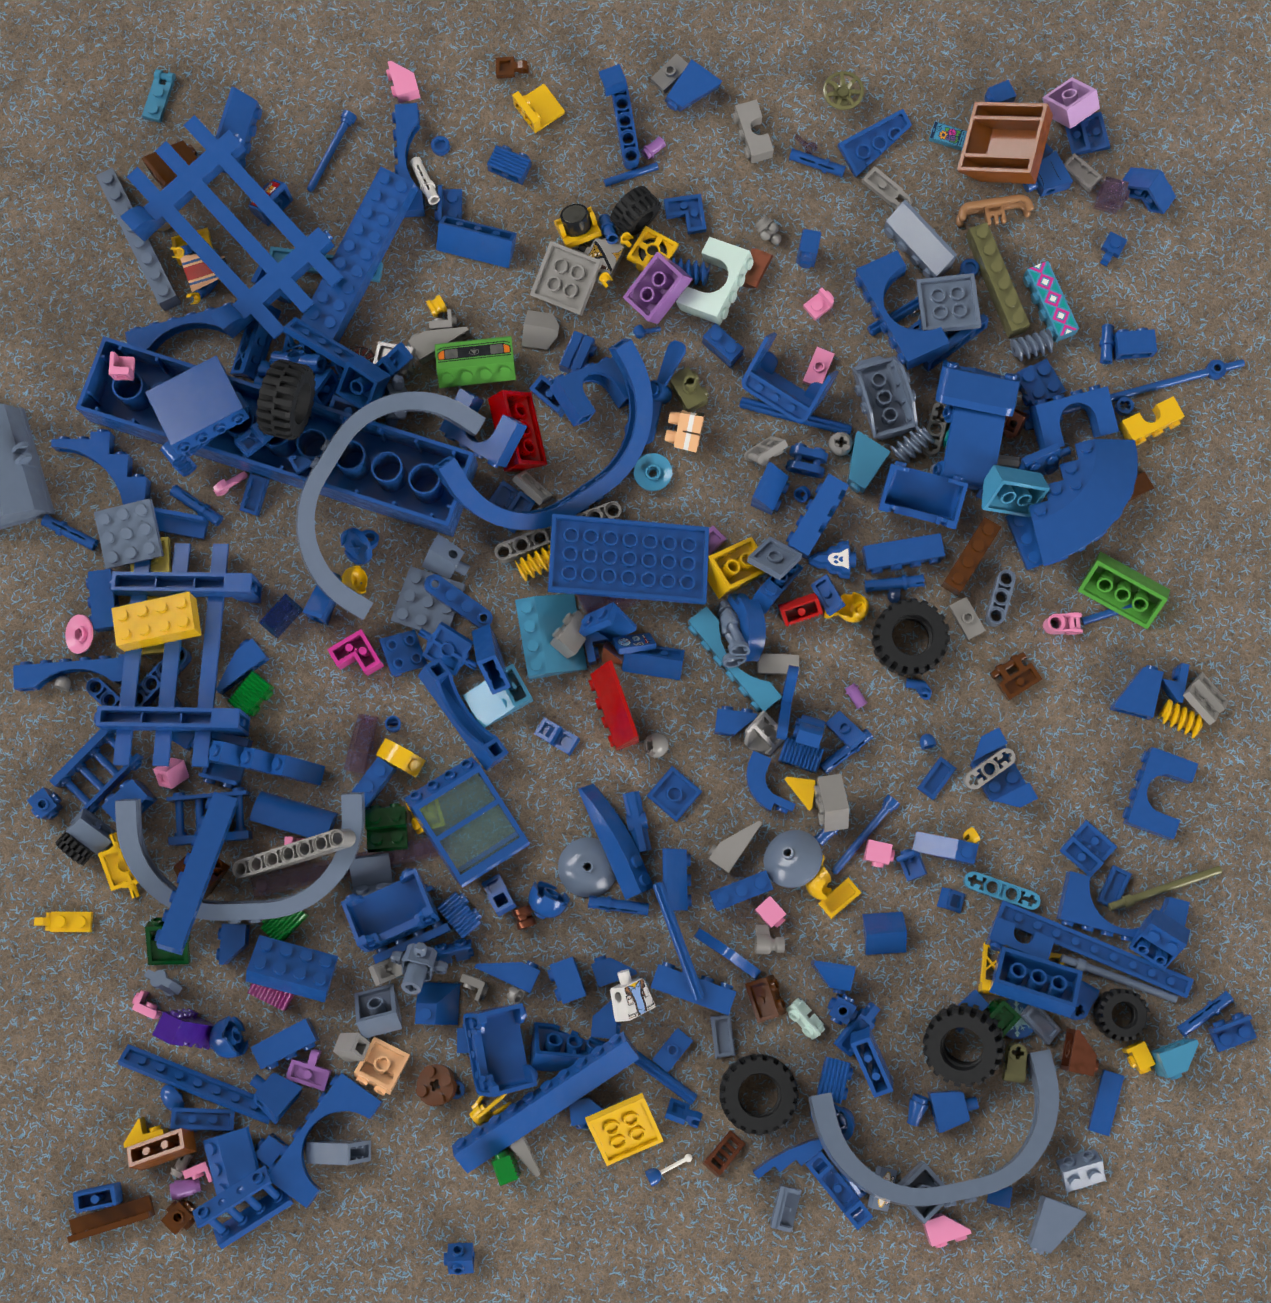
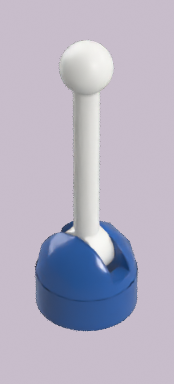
[645,1154,693,1187]

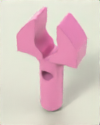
[213,471,248,496]

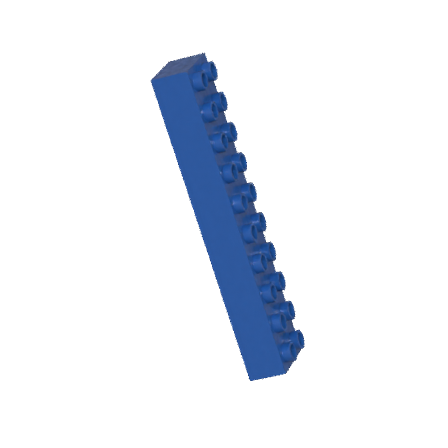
[76,336,478,537]

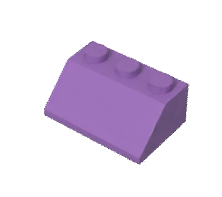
[623,252,693,324]

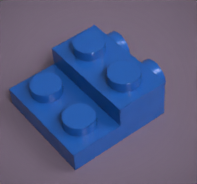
[1015,358,1066,407]

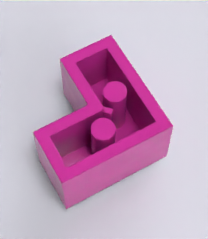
[327,629,384,676]

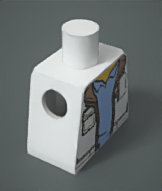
[610,969,656,1022]

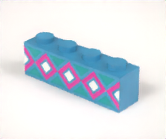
[1023,261,1079,343]

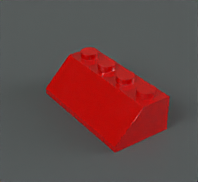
[488,390,548,472]

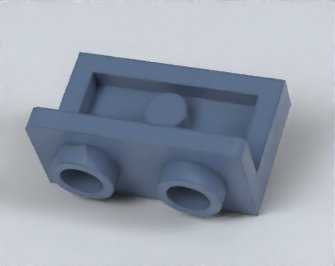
[1056,1149,1106,1192]

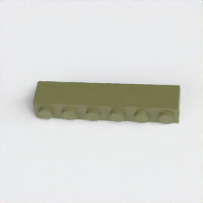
[966,222,1030,338]

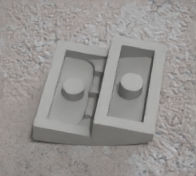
[1183,672,1229,725]

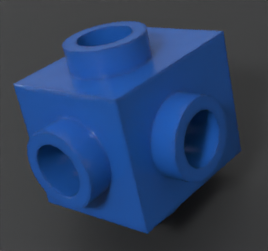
[27,787,63,820]
[827,994,858,1025]
[444,1242,475,1275]

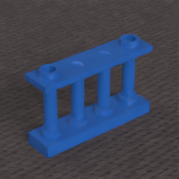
[49,729,145,814]
[166,787,253,846]
[372,884,452,964]
[192,1165,294,1249]

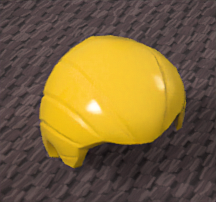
[824,592,869,623]
[805,855,832,900]

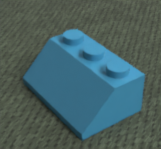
[981,465,1050,518]

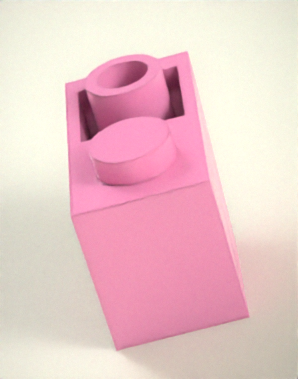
[386,61,421,103]
[923,1213,972,1248]

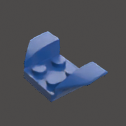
[970,728,1038,808]

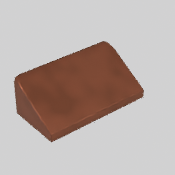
[742,248,773,288]
[602,641,624,664]

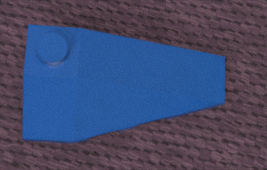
[530,1022,606,1072]

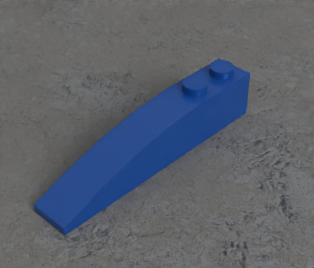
[578,784,653,900]

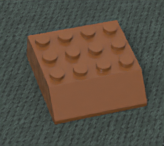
[957,102,1053,184]

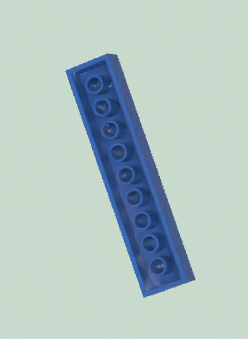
[297,166,418,343]

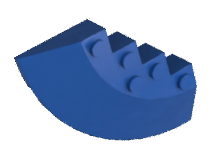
[1029,439,1138,566]

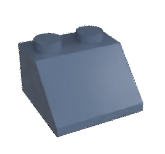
[354,983,402,1038]

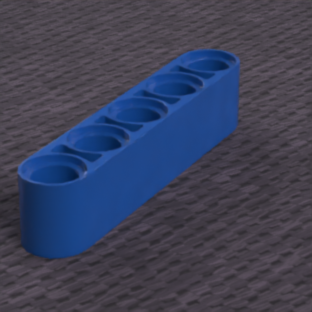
[611,82,640,170]

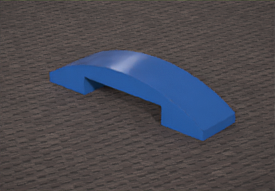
[805,1151,873,1230]

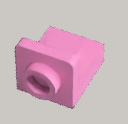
[803,288,834,321]
[132,990,162,1019]
[182,1160,213,1183]

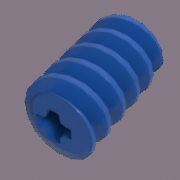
[672,257,711,286]

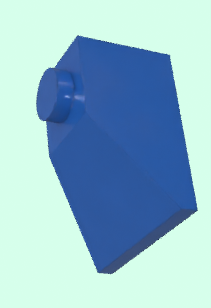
[811,960,856,994]
[415,982,460,1025]

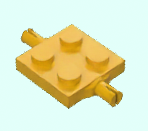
[98,832,140,899]

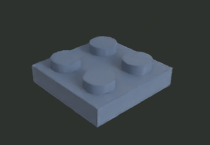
[747,537,802,580]

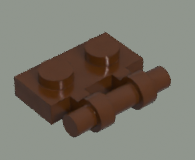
[990,652,1042,701]

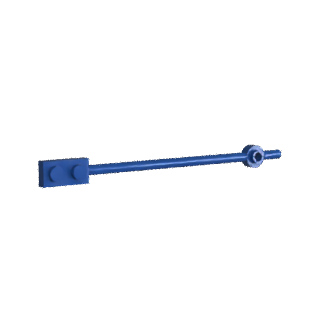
[1023,359,1245,431]

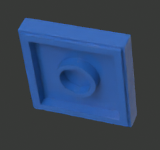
[646,766,702,822]

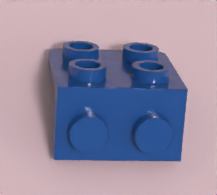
[579,602,637,642]

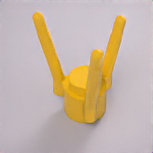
[469,1094,512,1126]

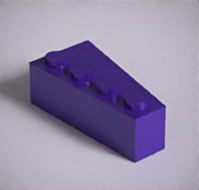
[152,1008,214,1050]

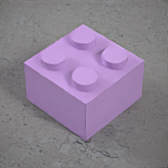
[1042,77,1100,129]

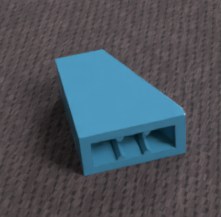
[847,431,891,493]

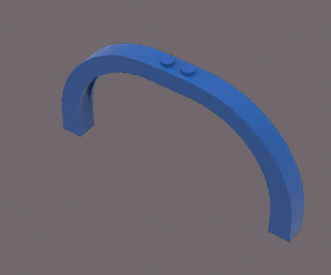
[433,338,653,530]

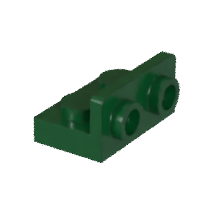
[987,998,1021,1037]

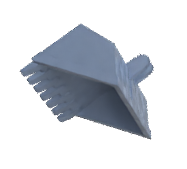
[0,404,55,530]

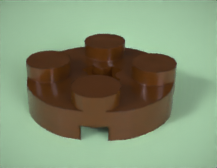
[415,1064,457,1106]

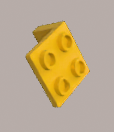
[512,84,565,133]

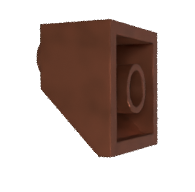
[1060,1028,1099,1076]

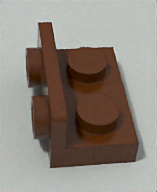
[745,974,786,1023]

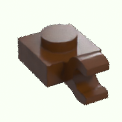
[496,57,529,79]

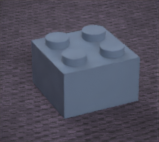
[897,1161,945,1224]

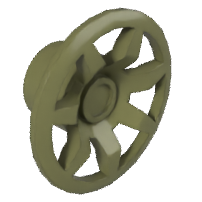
[823,71,864,110]

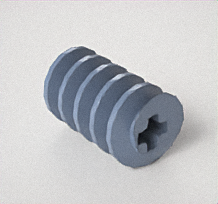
[1010,329,1054,362]
[891,424,935,463]

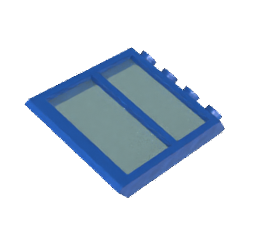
[404,757,530,888]

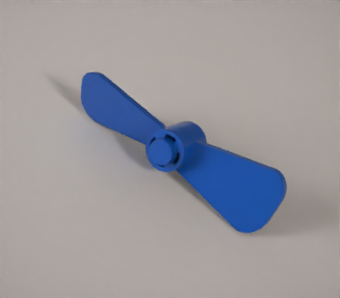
[624,340,686,444]

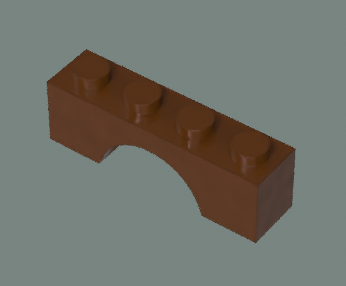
[941,517,1001,596]

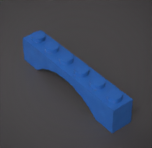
[392,103,425,218]
[125,302,245,352]
[13,654,125,692]
[418,657,509,771]

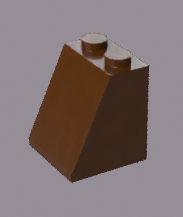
[142,140,197,189]

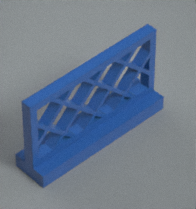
[908,314,989,372]
[283,317,358,378]

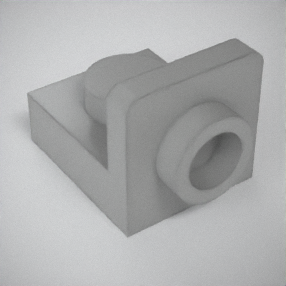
[429,309,457,330]
[460,973,489,1001]

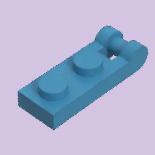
[142,69,176,123]

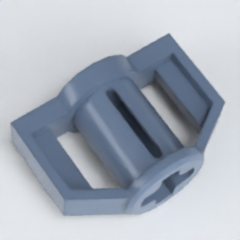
[144,969,182,997]

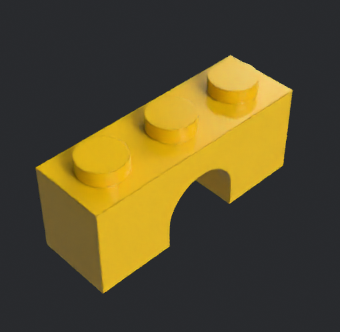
[1118,396,1185,446]

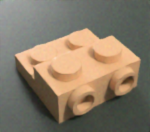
[354,1036,410,1096]

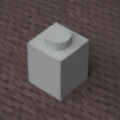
[333,1032,370,1062]

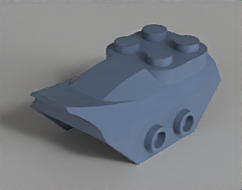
[851,356,918,440]

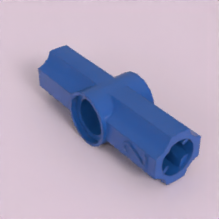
[269,349,326,373]
[622,791,652,853]

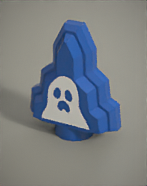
[808,541,856,580]

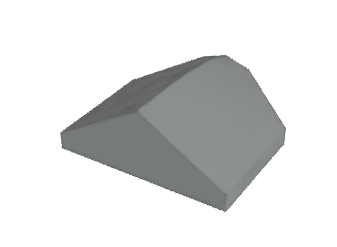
[522,310,560,350]
[744,710,788,755]

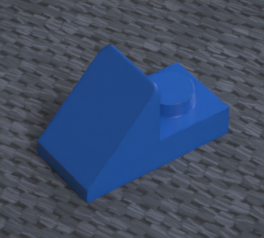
[584,631,608,665]
[1161,663,1190,704]

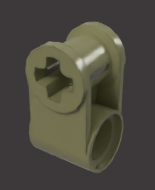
[1002,1042,1027,1083]

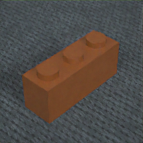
[126,1128,197,1171]

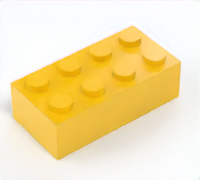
[111,592,201,652]

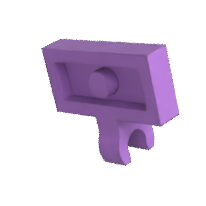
[286,1049,332,1091]

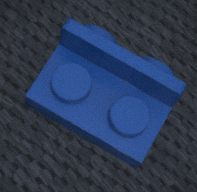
[434,185,462,223]
[1208,1012,1257,1052]

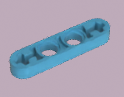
[963,871,1040,910]

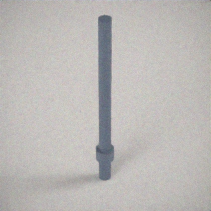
[1060,954,1178,1003]

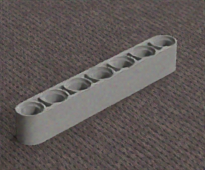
[494,501,622,564]
[232,829,356,878]

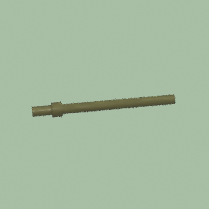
[1108,866,1222,911]

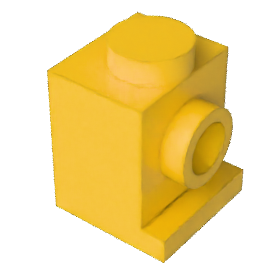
[1122,1041,1156,1074]

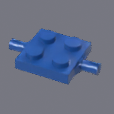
[1017,443,1071,476]
[418,622,478,676]

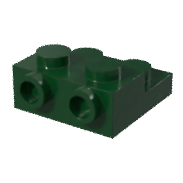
[365,803,408,853]
[145,917,191,965]

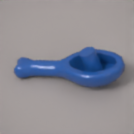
[160,1085,197,1133]

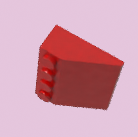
[588,660,639,751]

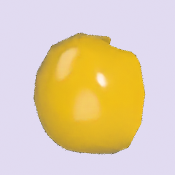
[342,566,368,594]

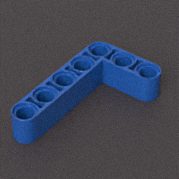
[160,392,251,477]
[86,646,192,707]

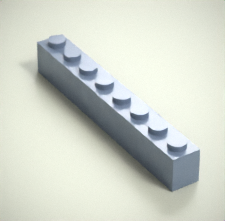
[95,167,181,311]

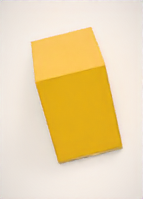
[784,777,816,811]

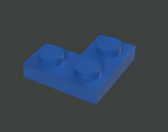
[664,194,706,234]

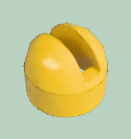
[963,827,981,843]

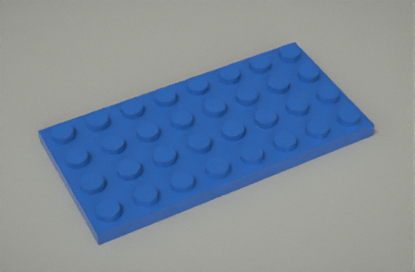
[548,514,709,605]

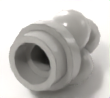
[754,215,782,245]

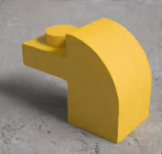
[376,738,426,778]

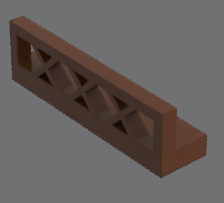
[67,1194,156,1243]

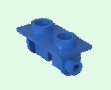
[434,939,474,964]

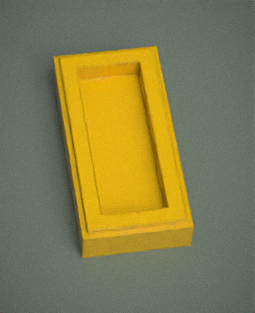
[818,877,861,919]

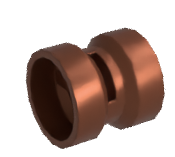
[512,905,537,930]

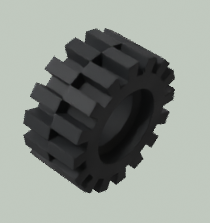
[55,831,94,866]

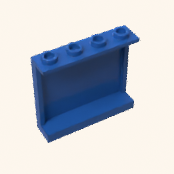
[145,355,250,455]

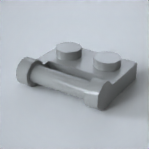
[744,436,788,466]

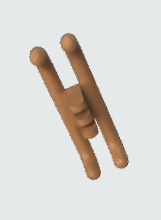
[956,194,1034,228]

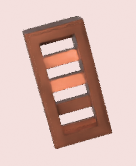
[702,1130,746,1177]

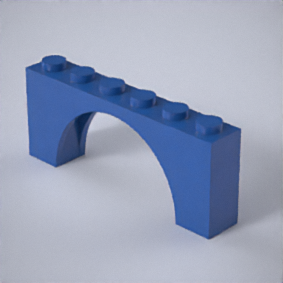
[854,250,950,370]
[1056,871,1190,942]
[268,1073,383,1208]

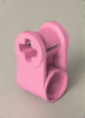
[1043,612,1083,635]

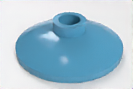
[634,453,672,491]

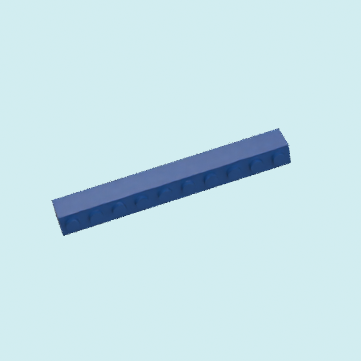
[452,1032,639,1174]

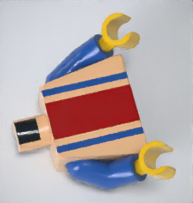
[171,245,227,305]

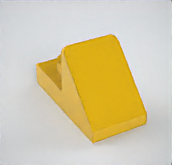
[124,1117,169,1148]

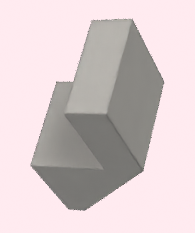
[368,951,406,986]

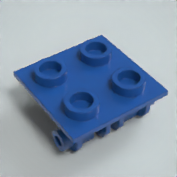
[379,630,427,677]

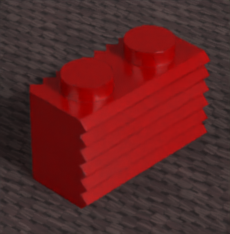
[778,593,823,627]

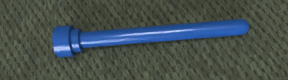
[307,110,357,192]
[832,795,900,874]

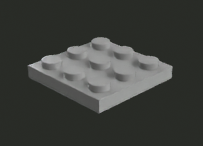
[530,241,603,316]

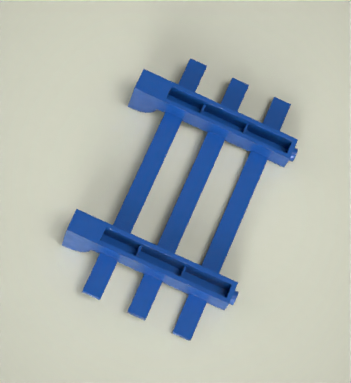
[120,115,344,340]
[94,543,262,767]

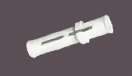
[410,157,440,205]

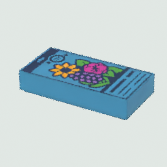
[928,121,967,151]

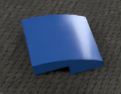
[1065,111,1110,155]
[488,480,535,534]
[1059,819,1117,878]

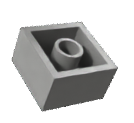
[814,774,849,832]

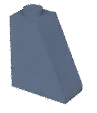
[305,1140,371,1165]
[1027,1195,1086,1254]

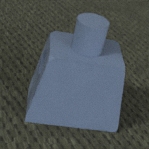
[422,534,470,579]

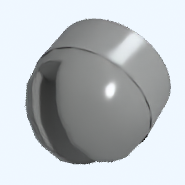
[53,676,71,692]
[506,986,524,1004]

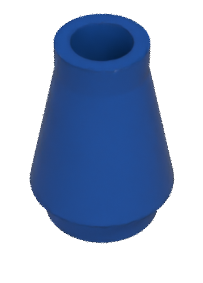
[907,1094,929,1127]

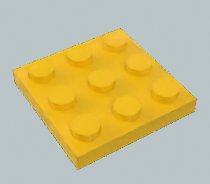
[585,1093,663,1166]

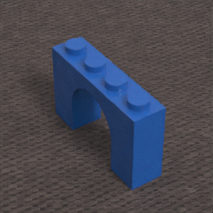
[550,357,629,427]
[1029,384,1119,450]
[439,388,527,468]
[1122,747,1198,840]

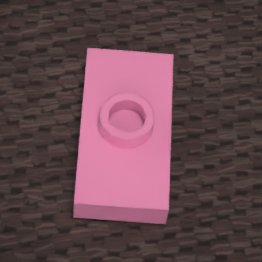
[802,347,835,385]

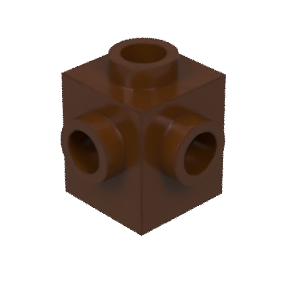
[161,1199,196,1235]

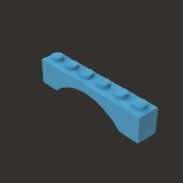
[688,606,782,713]

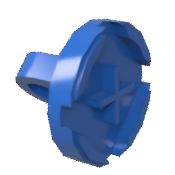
[341,527,379,565]

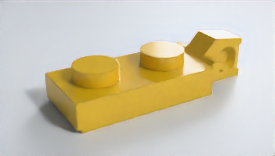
[34,912,93,932]

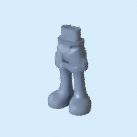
[717,600,750,668]

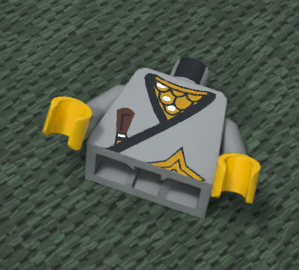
[577,232,634,288]

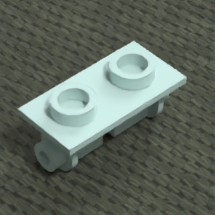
[786,998,825,1040]

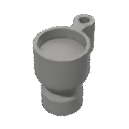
[754,924,785,955]

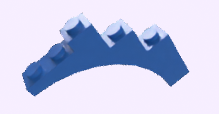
[51,429,151,505]
[208,741,325,786]

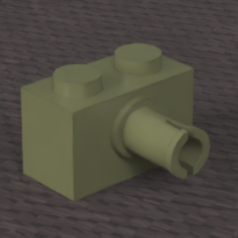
[668,366,709,412]

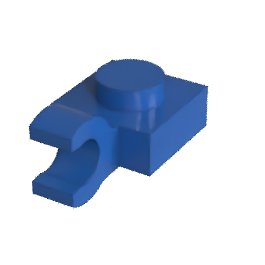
[1100,231,1127,267]
[664,1098,702,1128]

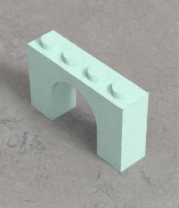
[676,237,754,325]

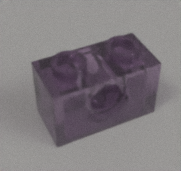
[1093,176,1130,214]

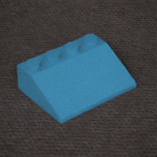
[515,594,587,680]

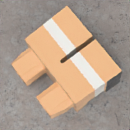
[665,410,705,453]

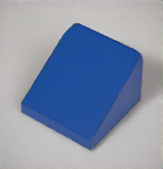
[937,887,965,913]
[986,1186,1013,1208]

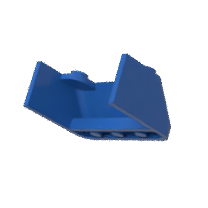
[742,332,839,423]
[935,359,1020,416]

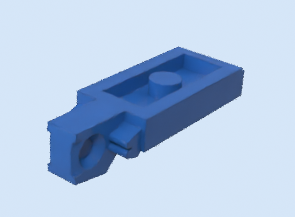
[833,1002,881,1057]

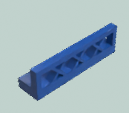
[230,305,281,381]

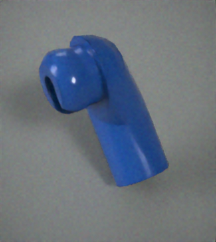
[905,678,932,700]

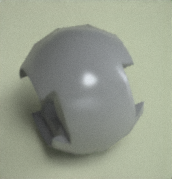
[828,432,853,456]
[643,733,668,758]

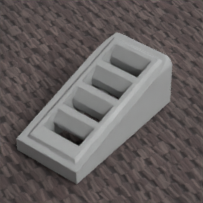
[510,1136,541,1177]

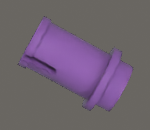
[641,136,666,160]
[845,683,868,709]

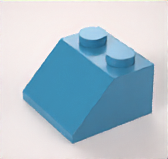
[1150,1038,1199,1080]

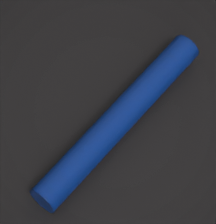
[603,162,659,187]
[1081,602,1138,625]

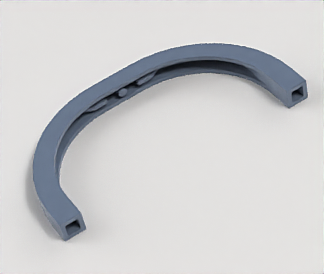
[296,392,486,620]
[115,792,365,924]
[808,1049,1059,1208]

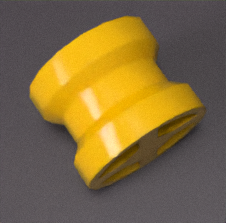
[426,295,447,318]

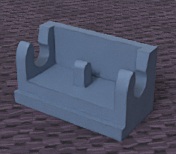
[66,808,116,855]
[770,1184,802,1233]

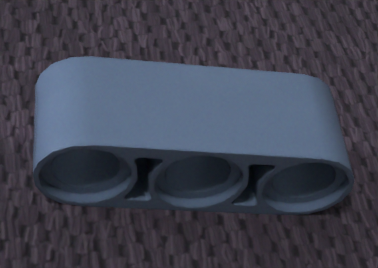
[985,569,1016,627]

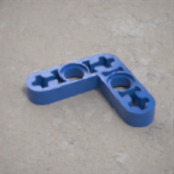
[776,665,799,740]
[694,928,762,980]

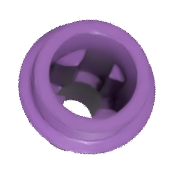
[169,1179,201,1201]

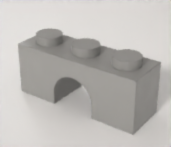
[732,99,774,164]

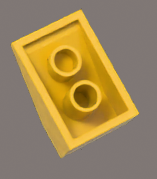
[707,537,766,599]

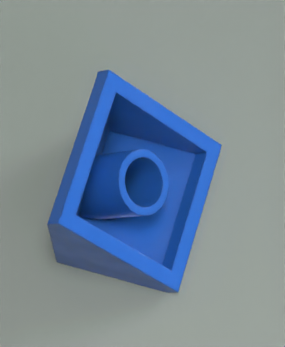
[862,912,907,955]

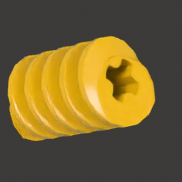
[514,544,550,582]
[1158,699,1204,739]

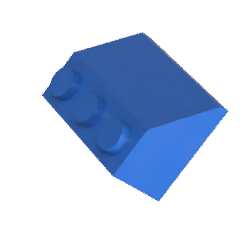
[662,848,692,911]
[203,1126,259,1195]

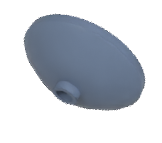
[764,830,823,888]
[558,837,616,898]

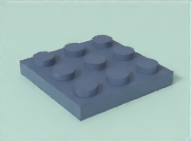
[916,273,981,332]
[94,499,164,569]
[390,566,466,634]

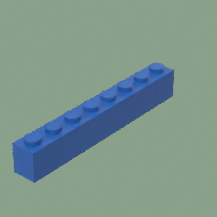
[154,792,238,955]

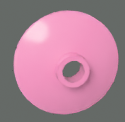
[65,615,93,654]

